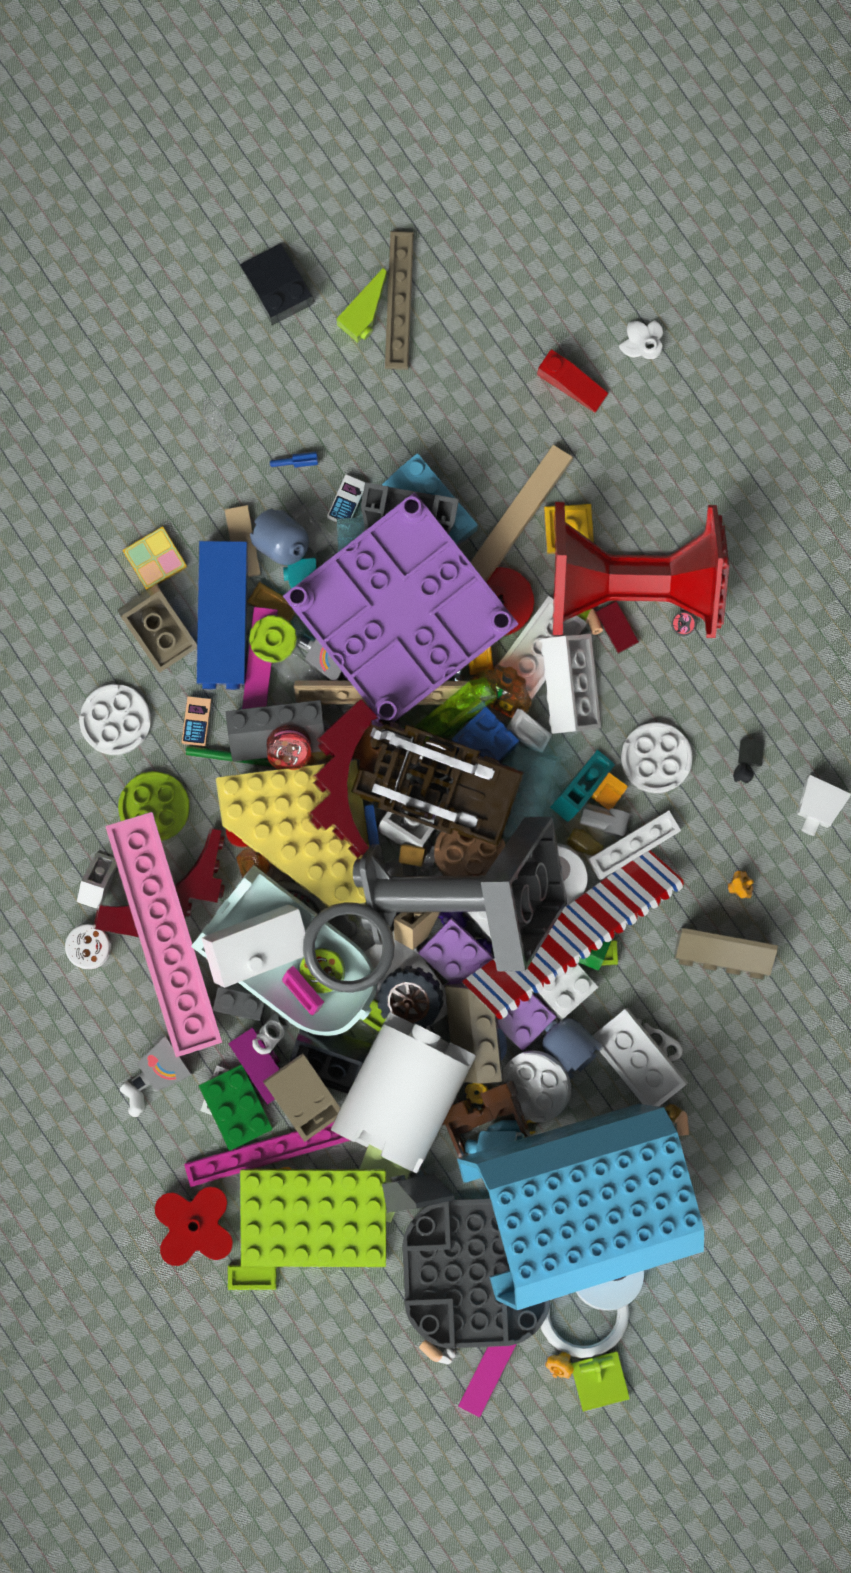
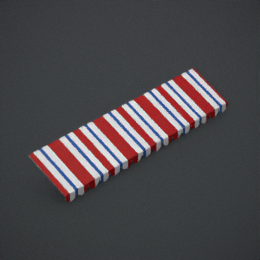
[462,850,684,1019]

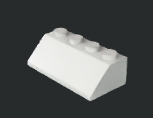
[541,634,601,734]

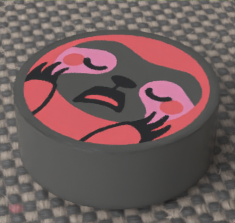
[671,612,696,637]

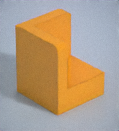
[591,773,628,810]

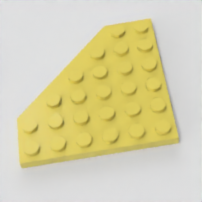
[216,760,369,907]

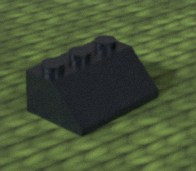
[289,1029,372,1094]

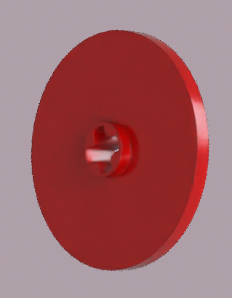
[486,567,534,636]

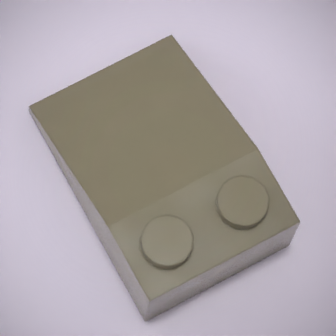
[117,584,197,673]

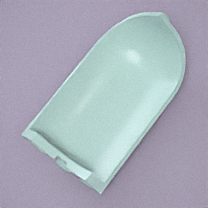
[191,865,377,1036]

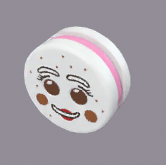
[65,924,111,969]

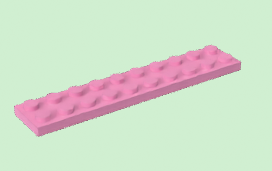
[105,812,222,1057]

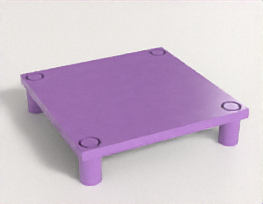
[283,492,519,722]

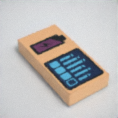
[182,697,212,747]

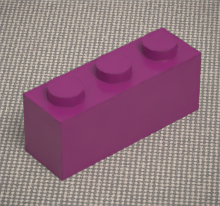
[228,1028,281,1104]

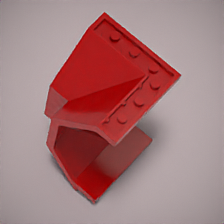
[552,502,729,638]

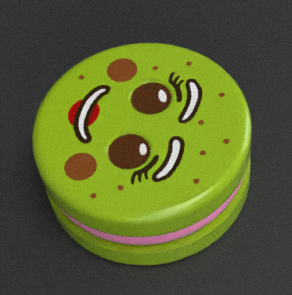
[299,948,345,994]

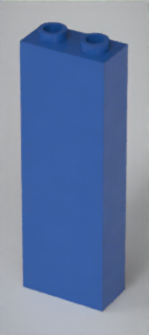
[197,541,248,690]

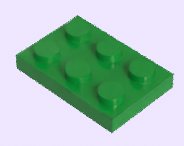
[198,1064,273,1151]

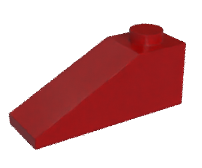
[537,349,608,413]

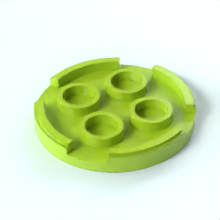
[118,771,190,842]

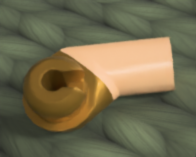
[664,1104,690,1136]

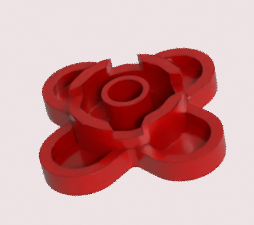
[154,1187,233,1266]

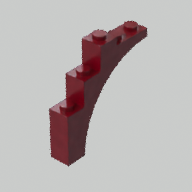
[307,699,377,859]
[93,829,225,937]

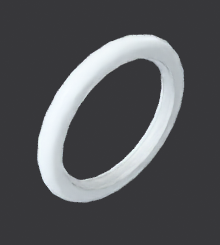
[541,1302,630,1358]

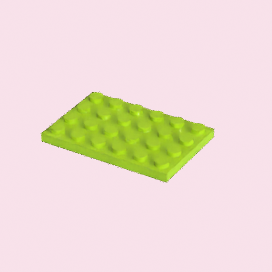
[240,1169,386,1267]

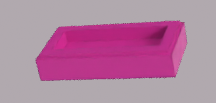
[282,966,324,1016]

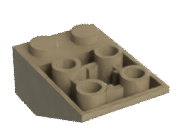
[263,1053,341,1142]

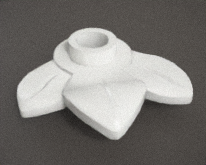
[619,320,663,359]

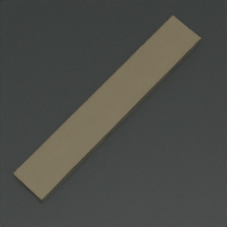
[385,231,414,370]

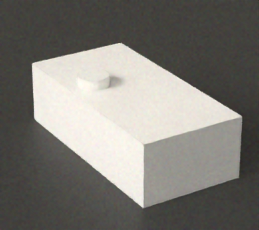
[201,905,306,988]

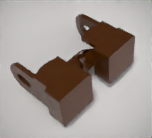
[442,1080,530,1158]

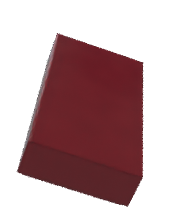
[596,601,639,654]

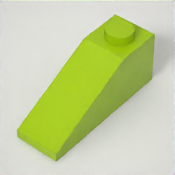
[336,268,387,343]

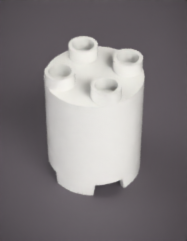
[331,1012,476,1173]

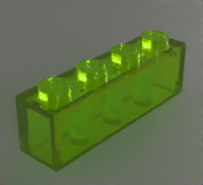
[414,677,497,747]

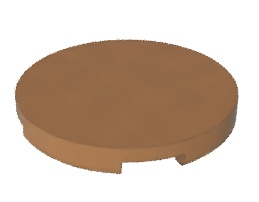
[434,830,505,876]

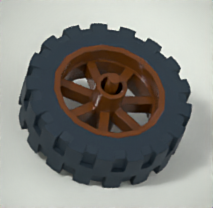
[377,966,444,1029]

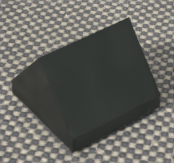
[738,739,764,766]

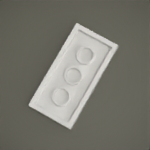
[493,596,587,700]
[592,1008,688,1107]

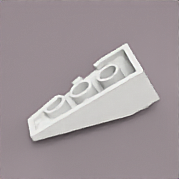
[377,776,439,848]

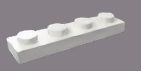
[587,811,681,880]

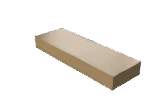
[225,505,261,577]

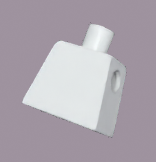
[797,775,851,836]

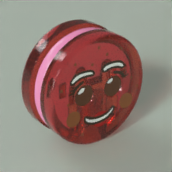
[266,725,311,770]

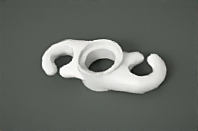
[252,1012,292,1054]
[637,1019,683,1061]

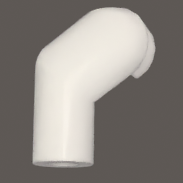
[120,1081,145,1117]

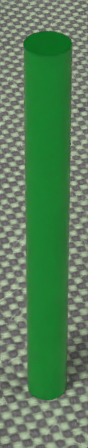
[186,746,280,768]

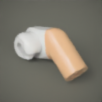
[419,1340,456,1364]

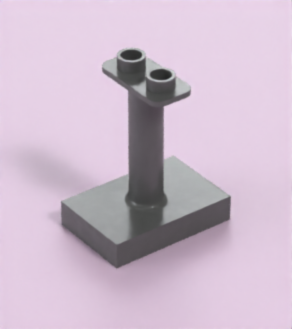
[353,817,567,971]

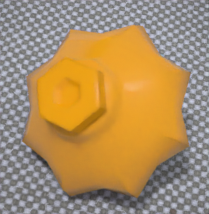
[728,871,754,898]
[545,1351,574,1379]

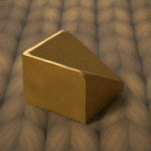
[399,844,428,867]

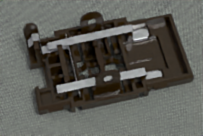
[351,718,525,846]

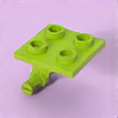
[571,1351,630,1412]

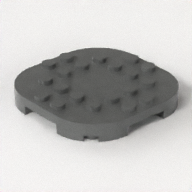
[402,1199,551,1348]

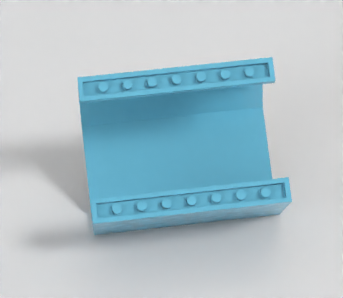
[457,1104,704,1310]

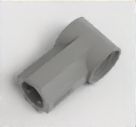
[580,804,630,837]

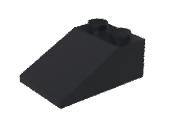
[239,243,313,325]

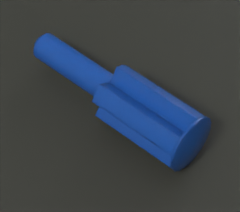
[270,451,319,468]

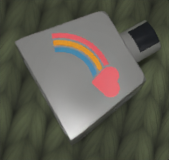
[298,634,343,681]
[132,1036,193,1092]

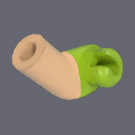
[577,609,603,635]

